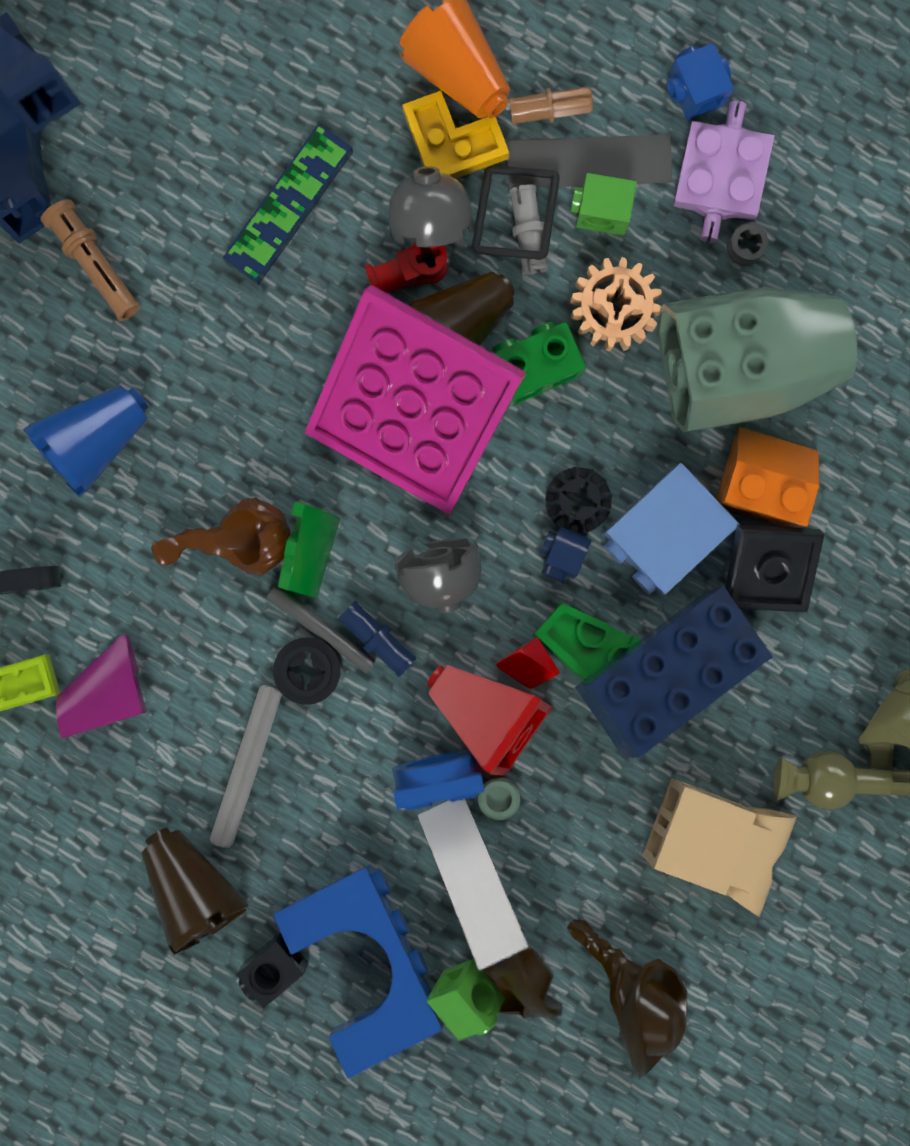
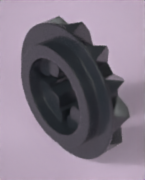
[545,466,613,534]
[273,637,341,705]

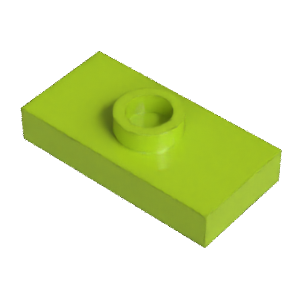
[0,654,60,712]

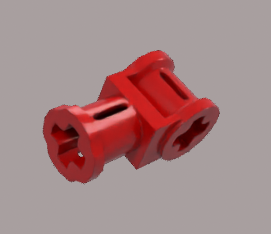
[364,241,449,294]

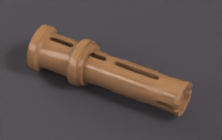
[41,199,141,321]

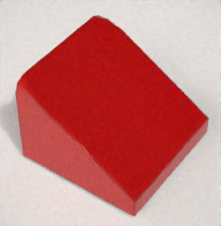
[495,637,560,689]

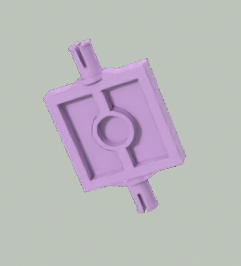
[674,101,775,243]

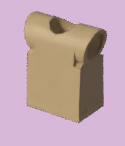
[642,778,797,917]

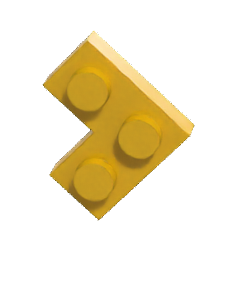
[402,90,509,179]

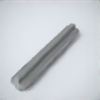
[210,685,282,848]

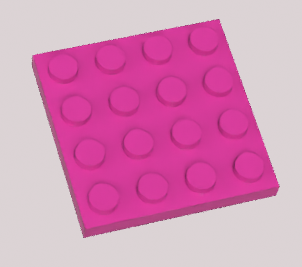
[304,285,526,515]

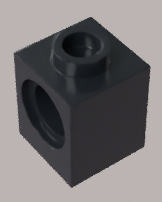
[236,932,309,1009]

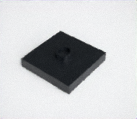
[725,525,825,612]

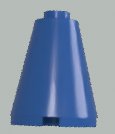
[23,386,149,497]

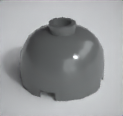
[389,167,473,247]
[394,538,482,613]

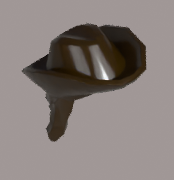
[567,919,687,1078]
[482,946,563,1019]

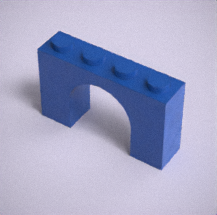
[273,864,444,1079]

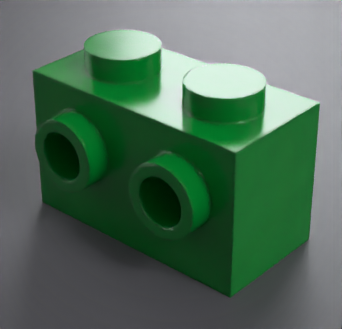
[492,322,586,409]

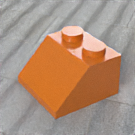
[716,427,820,528]

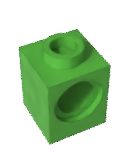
[570,173,637,236]
[426,959,505,1040]

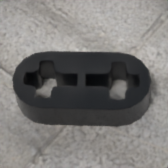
[0,566,62,595]

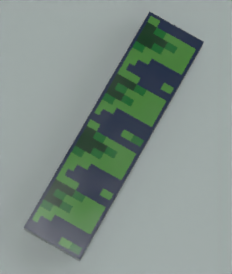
[222,124,353,285]

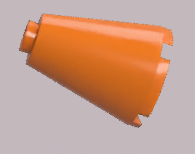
[399,0,510,118]

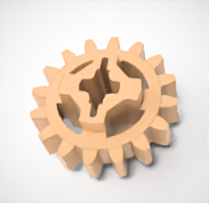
[570,257,662,351]

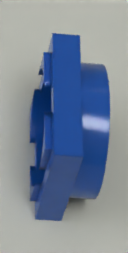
[392,750,484,811]

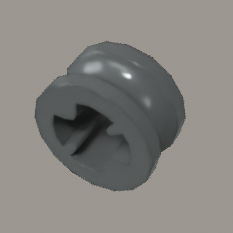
[727,223,769,266]

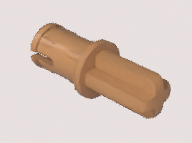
[509,87,593,125]

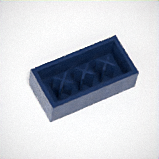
[575,586,773,758]

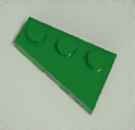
[532,603,641,681]

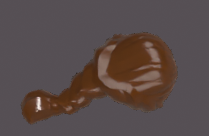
[151,497,291,576]

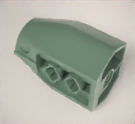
[657,288,857,433]

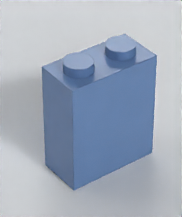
[602,463,740,595]

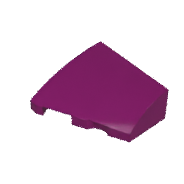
[56,635,147,739]

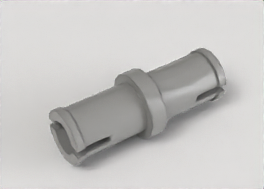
[509,184,548,275]

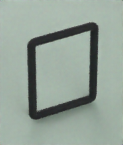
[472,165,560,260]

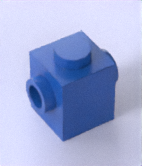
[667,43,734,121]

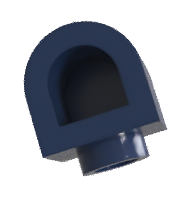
[540,526,592,582]

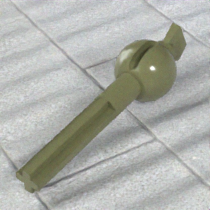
[773,750,910,810]

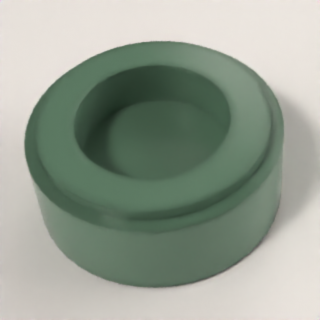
[478,776,520,820]

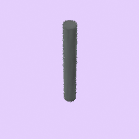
[267,585,376,673]

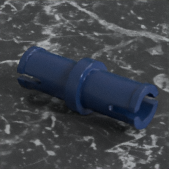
[337,600,417,677]

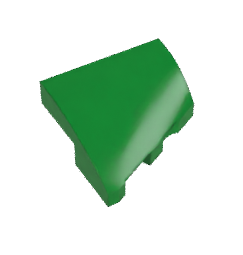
[278,501,340,598]

